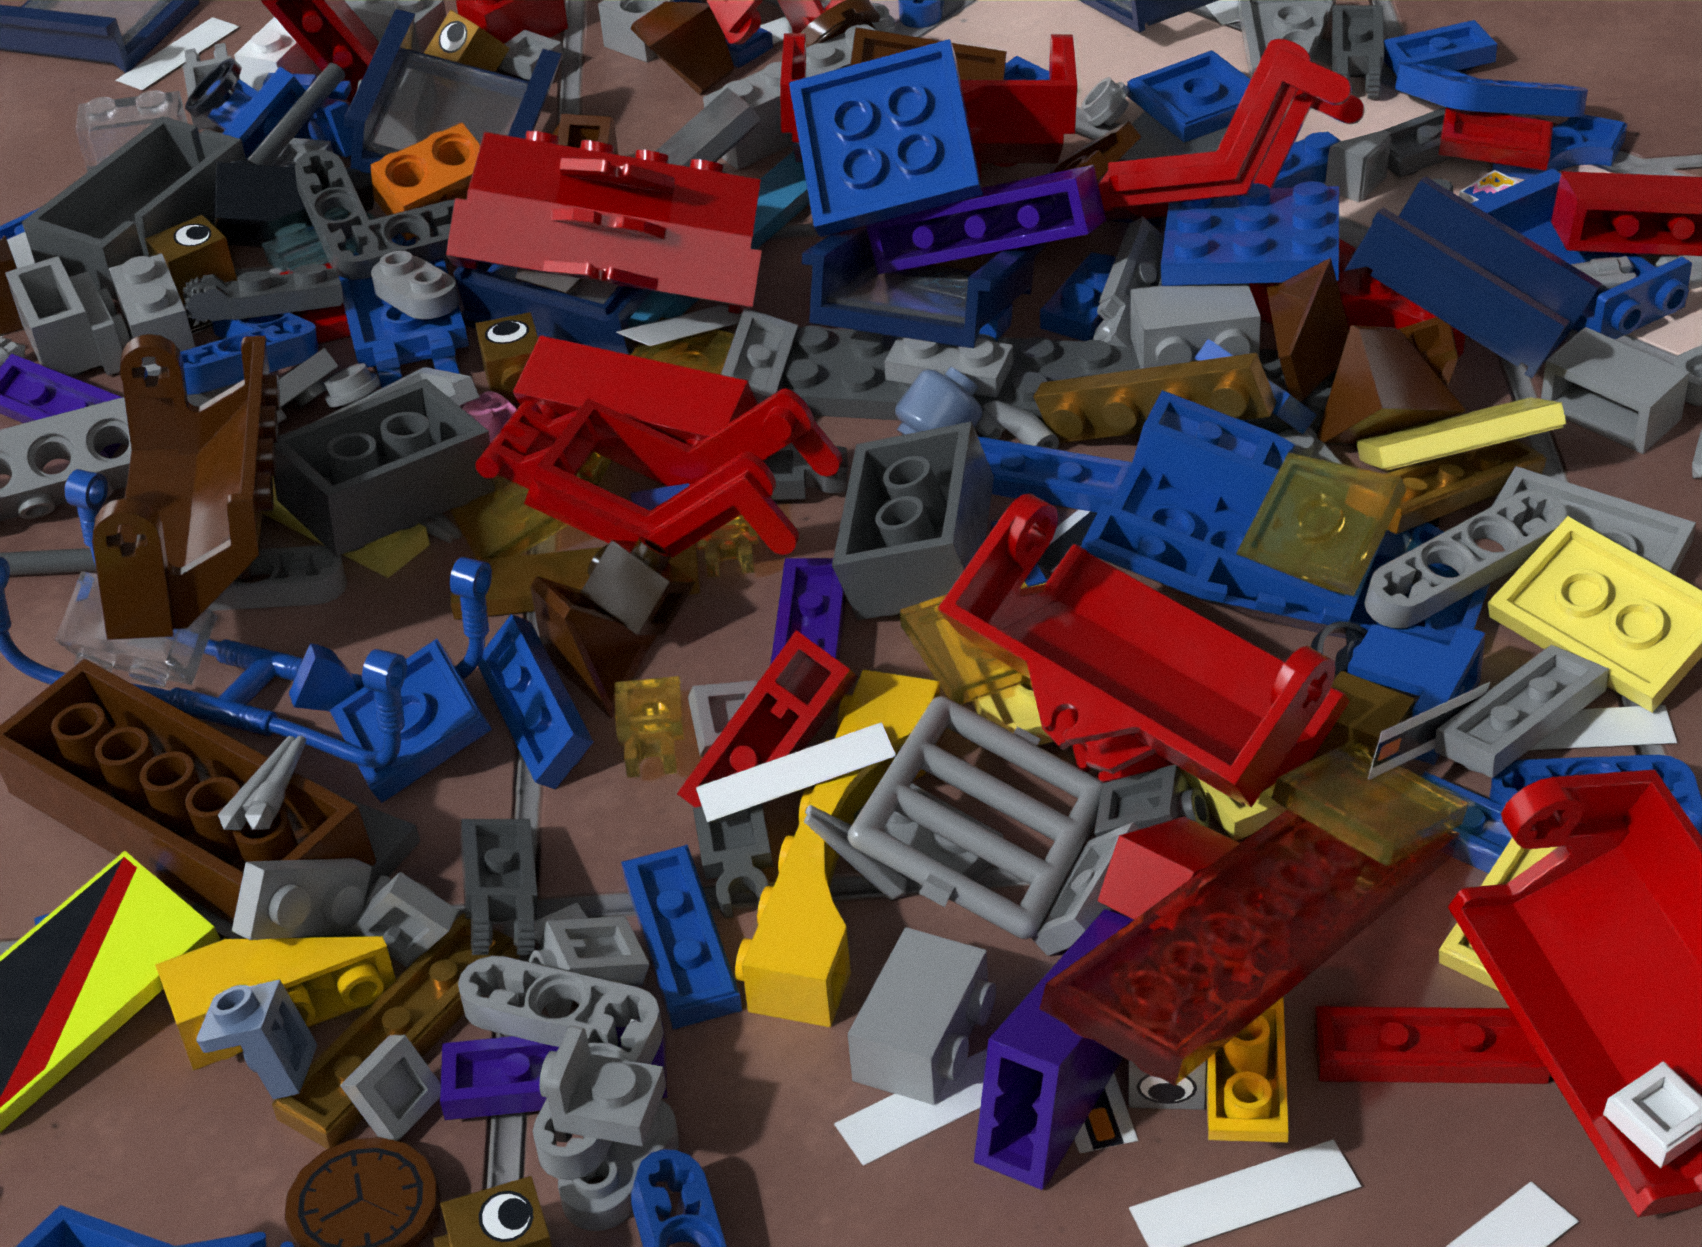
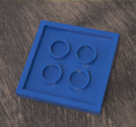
[789,39,983,237]
[1161,181,1339,286]

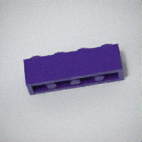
[866,165,1106,275]

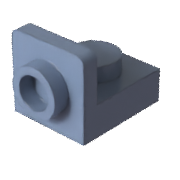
[196,979,317,1100]

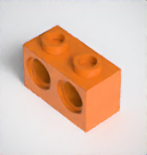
[370,122,480,241]

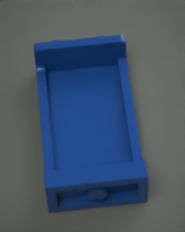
[1471,168,1692,339]

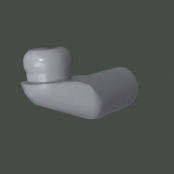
[975,400,1059,450]

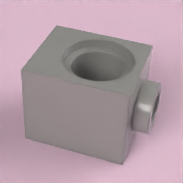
[598,0,674,63]

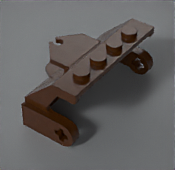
[92,334,280,640]

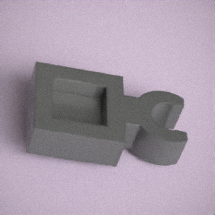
[763,443,848,501]
[693,803,774,919]

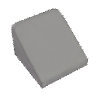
[1325,130,1392,202]

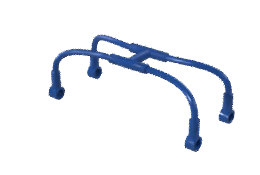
[0,469,492,768]

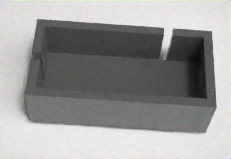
[22,116,246,301]

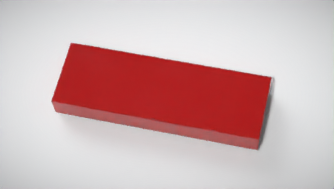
[1315,1006,1550,1084]

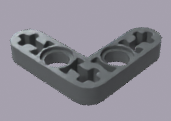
[295,150,455,280]

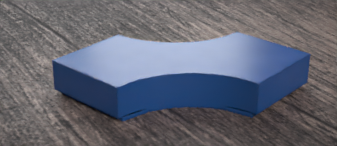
[1492,114,1628,180]

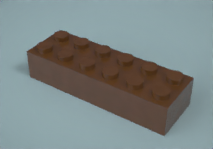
[0,658,377,938]

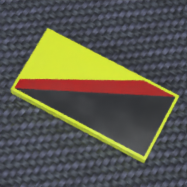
[0,851,220,1133]

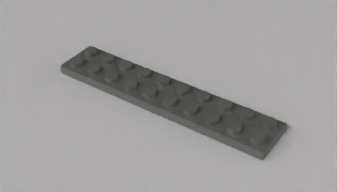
[777,325,1351,446]

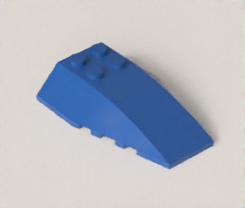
[1081,390,1490,645]

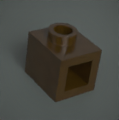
[580,537,696,635]

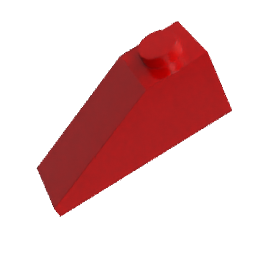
[677,630,858,808]

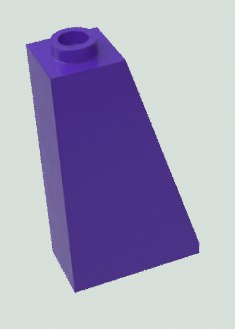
[974,909,1170,1190]

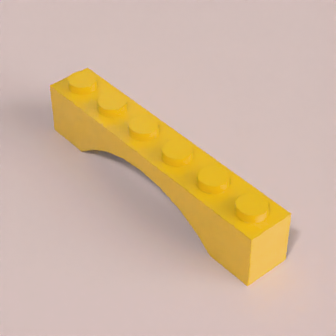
[735,670,940,1028]

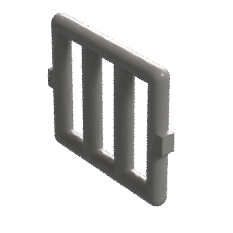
[848,696,1102,939]

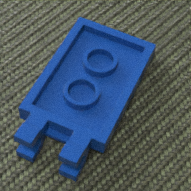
[339,258,469,388]

